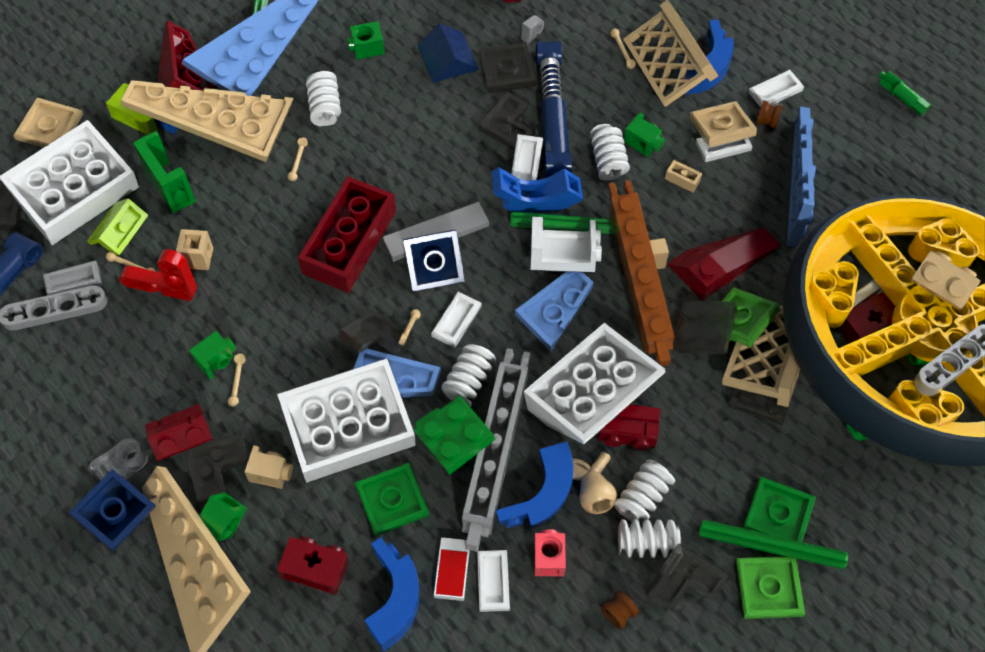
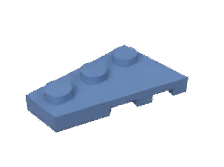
[515,271,594,352]
[353,347,441,398]

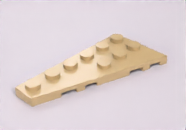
[121,80,293,162]
[142,466,251,652]

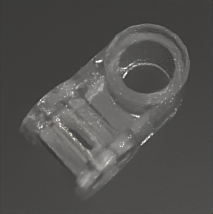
[88,438,148,481]

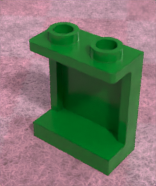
[133,132,196,214]

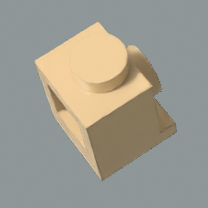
[176,229,213,270]
[245,446,293,489]

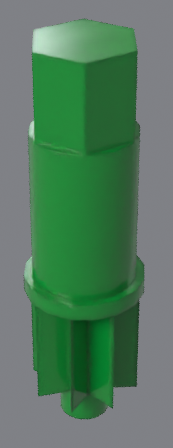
[878,71,931,116]

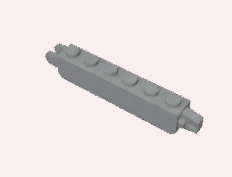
[462,348,530,552]

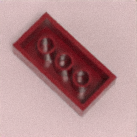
[298,176,396,293]

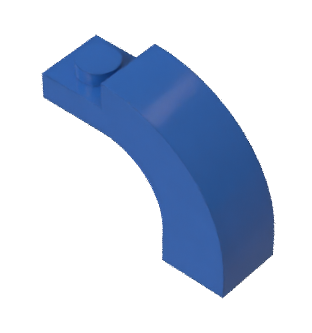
[676,20,734,95]
[491,167,583,213]
[496,441,573,529]
[364,537,420,652]

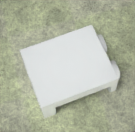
[531,217,602,272]

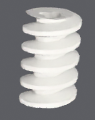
[306,71,341,126]
[590,124,630,181]
[442,344,496,407]
[614,459,675,522]
[618,519,681,558]

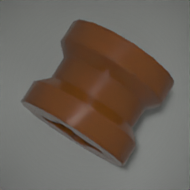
[756,100,783,129]
[600,590,639,630]

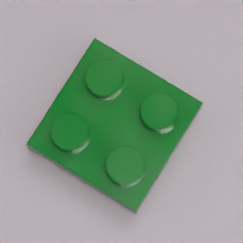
[414,395,496,475]

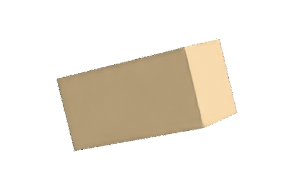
[665,160,702,192]
[650,238,669,269]

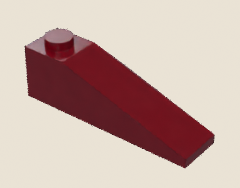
[157,20,216,91]
[667,227,781,302]

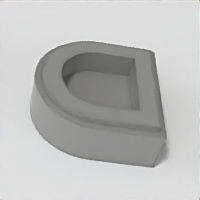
[521,15,544,44]

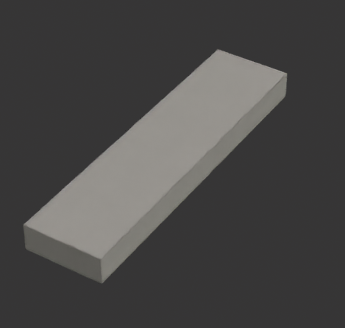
[383,202,489,262]

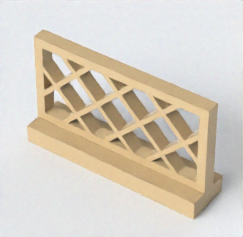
[623,0,718,107]
[722,305,801,407]

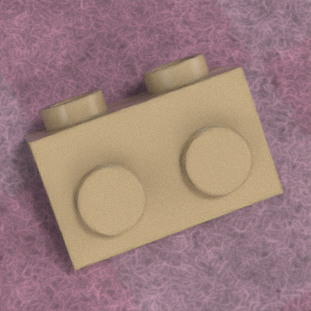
[911,251,981,310]

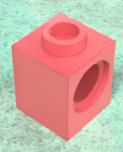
[534,529,566,576]

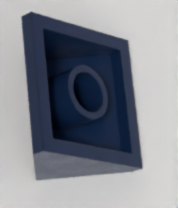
[418,23,479,83]
[403,229,465,291]
[69,469,156,551]

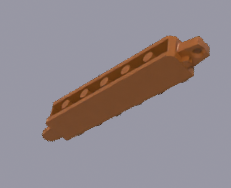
[608,180,675,367]

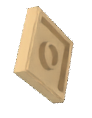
[13,98,83,148]
[690,101,757,147]

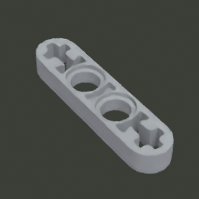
[0,286,107,331]
[914,325,985,396]

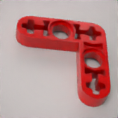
[119,249,197,301]

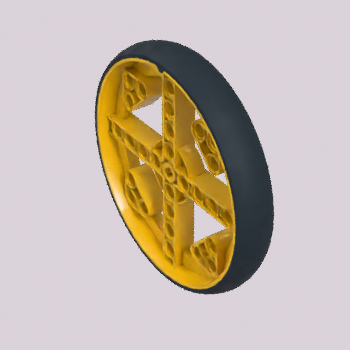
[783,195,985,467]

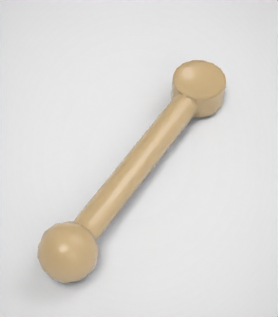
[610,28,636,69]
[287,138,308,181]
[106,251,155,271]
[398,309,421,346]
[228,354,245,407]

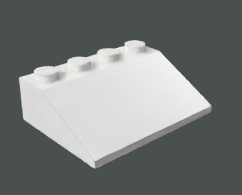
[0,120,139,245]
[524,323,665,444]
[277,359,415,483]

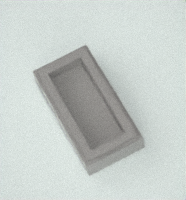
[43,261,103,296]

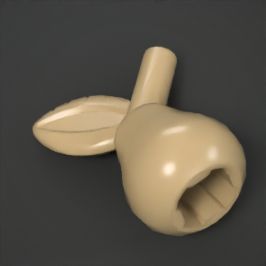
[572,452,617,514]

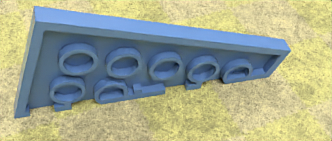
[182,0,318,96]
[787,107,816,247]

